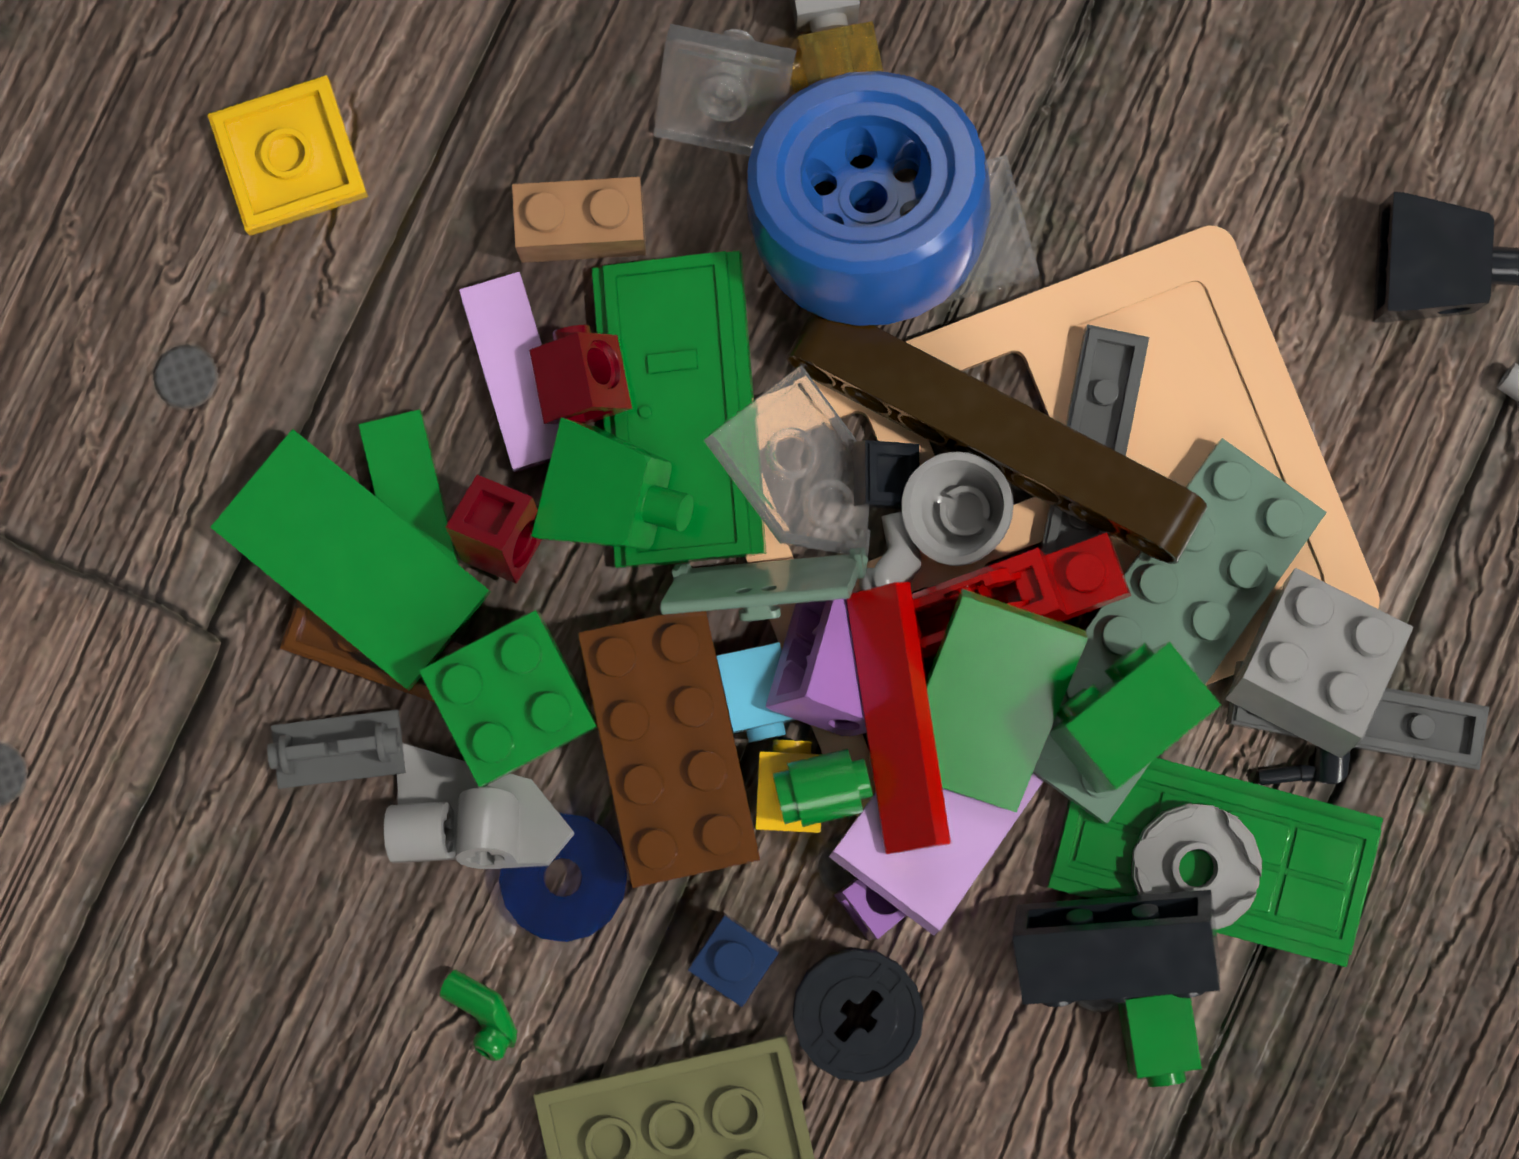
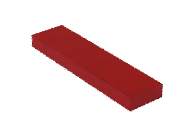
[846,582,951,854]

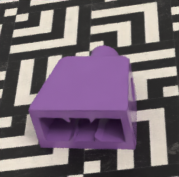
[766,599,867,737]

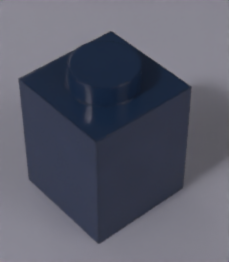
[688,913,779,1007]

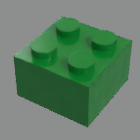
[419,610,598,787]
[1049,642,1221,793]

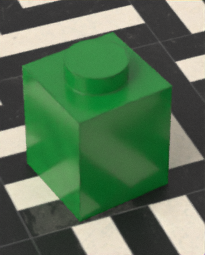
[1118,994,1202,1087]

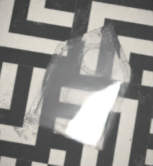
[703,365,870,556]

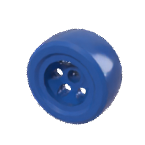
[747,71,991,326]

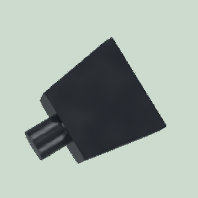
[1373,192,1519,323]

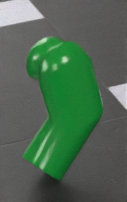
[440,969,518,1061]

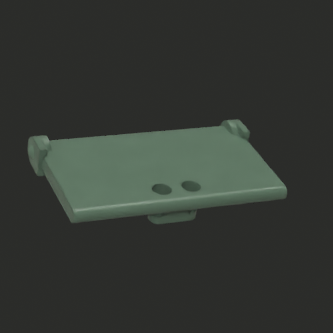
[661,547,868,621]

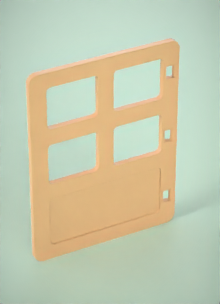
[745,226,1380,816]

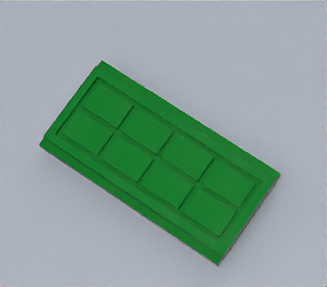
[592,251,767,569]
[1047,758,1383,967]

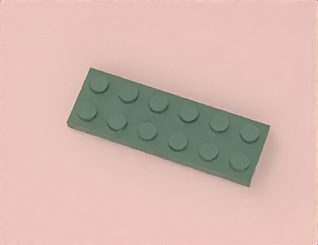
[1033,438,1327,824]

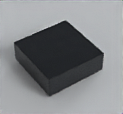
[853,440,919,509]

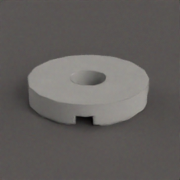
[1131,804,1262,930]

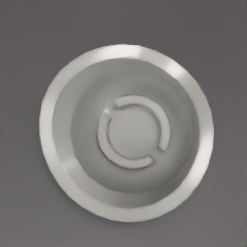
[902,452,1014,566]

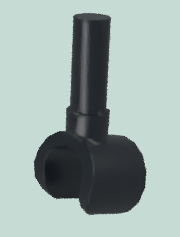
[1258,746,1350,785]

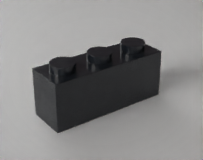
[1012,890,1220,1007]

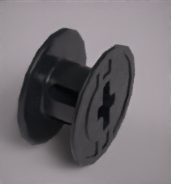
[792,947,924,1082]

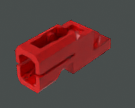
[912,533,1131,669]

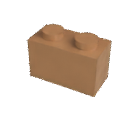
[512,177,646,263]

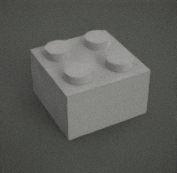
[1225,568,1414,758]

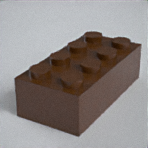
[578,611,760,888]

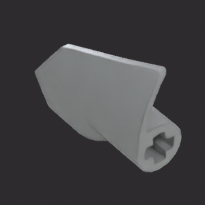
[384,744,575,869]

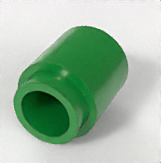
[773,749,873,827]

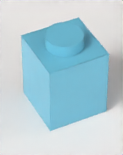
[717,642,796,743]

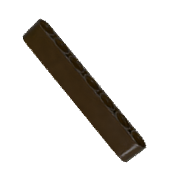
[786,313,1207,564]

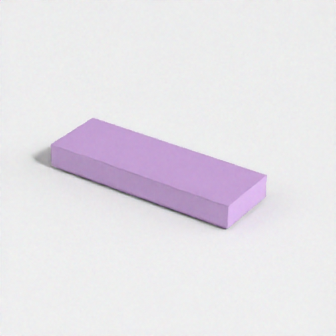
[459,272,559,472]

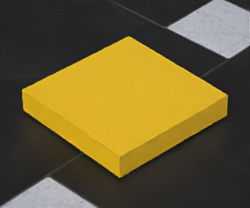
[207,75,369,236]

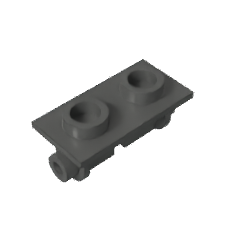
[267,710,406,789]

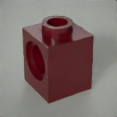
[529,325,632,424]
[445,474,543,584]

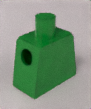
[531,418,694,549]

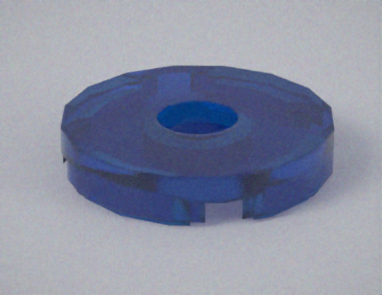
[499,813,628,942]

